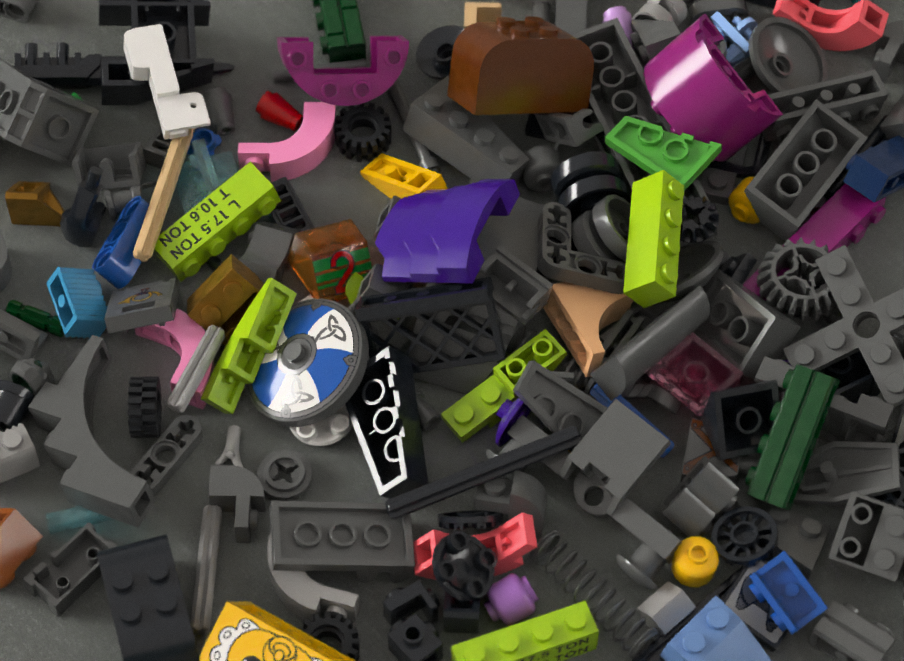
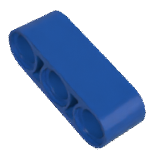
[92,196,149,289]

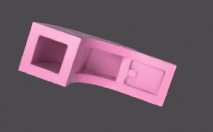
[238,102,336,182]
[135,309,214,410]

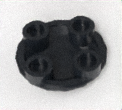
[432,530,498,601]

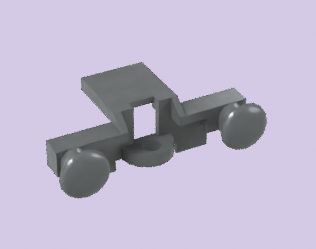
[486,399,682,590]

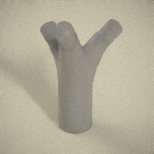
[215,425,243,467]

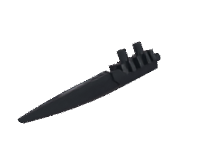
[14,42,234,89]

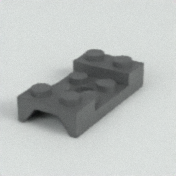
[754,356,894,443]

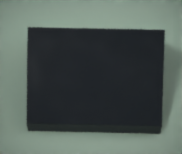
[701,380,779,460]

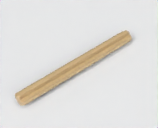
[133,128,195,262]

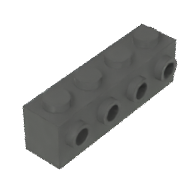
[762,69,889,142]

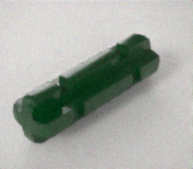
[5,300,65,337]

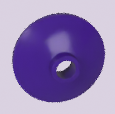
[495,398,531,447]

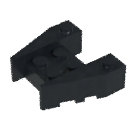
[98,0,214,105]

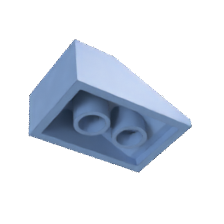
[660,596,772,661]

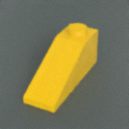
[360,153,448,199]

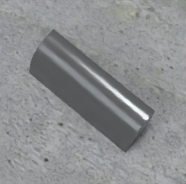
[590,285,710,400]

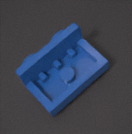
[749,550,828,634]

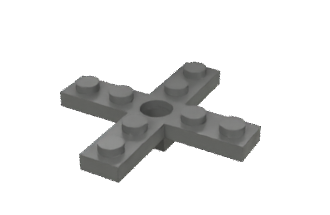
[783,245,904,407]

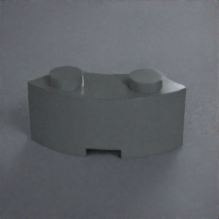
[239,221,301,284]

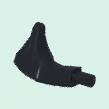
[60,166,106,247]

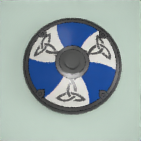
[246,299,369,427]

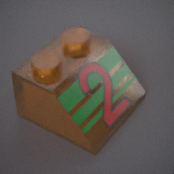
[287,219,372,302]

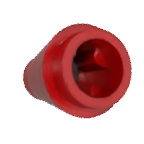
[255,90,303,132]

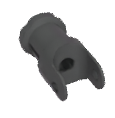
[104,181,157,219]

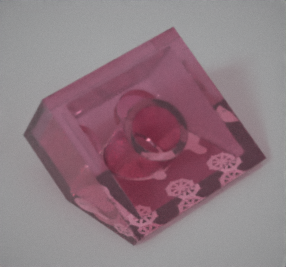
[648,332,744,417]

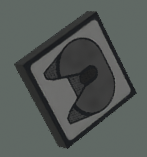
[722,552,789,652]

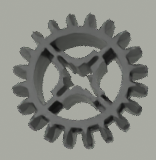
[757,237,838,324]

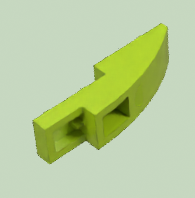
[441,329,567,443]

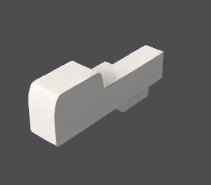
[123,24,211,140]

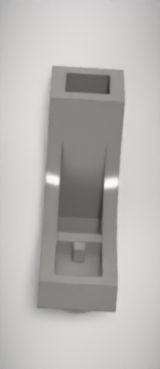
[267,533,360,622]

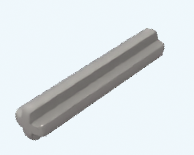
[167,325,225,413]

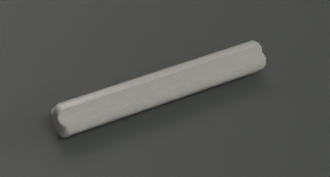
[190,505,222,635]

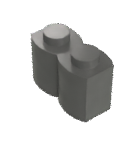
[658,456,739,537]

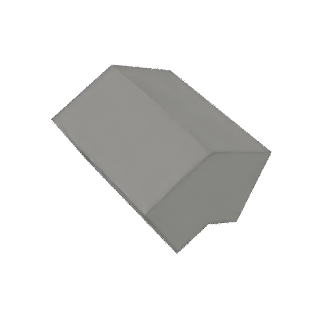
[637,581,696,636]

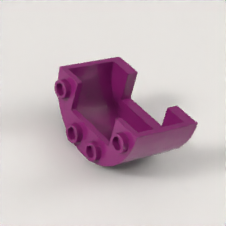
[643,14,783,162]
[277,35,409,106]

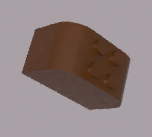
[447,16,594,115]

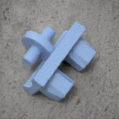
[711,11,757,67]

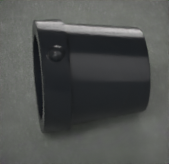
[0,380,35,432]

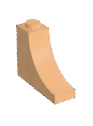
[543,277,634,378]

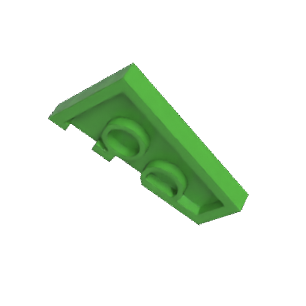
[605,116,722,191]

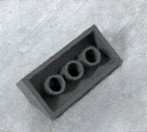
[744,99,868,242]

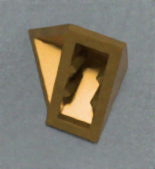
[5,181,65,226]

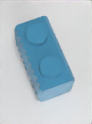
[46,267,108,339]

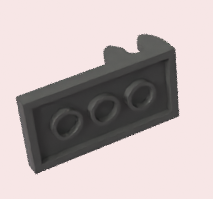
[269,501,415,583]

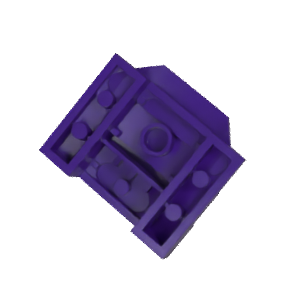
[375,179,520,283]

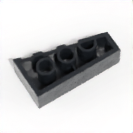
[345,346,429,499]

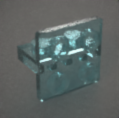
[176,138,238,214]

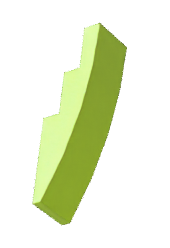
[201,278,297,414]

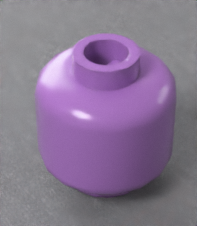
[484,573,539,626]

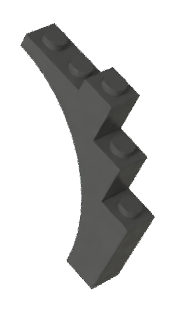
[28,335,156,528]

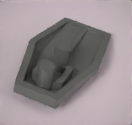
[793,441,901,505]

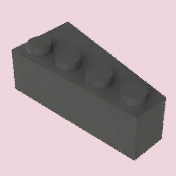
[403,76,530,187]

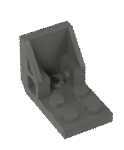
[0,58,100,167]

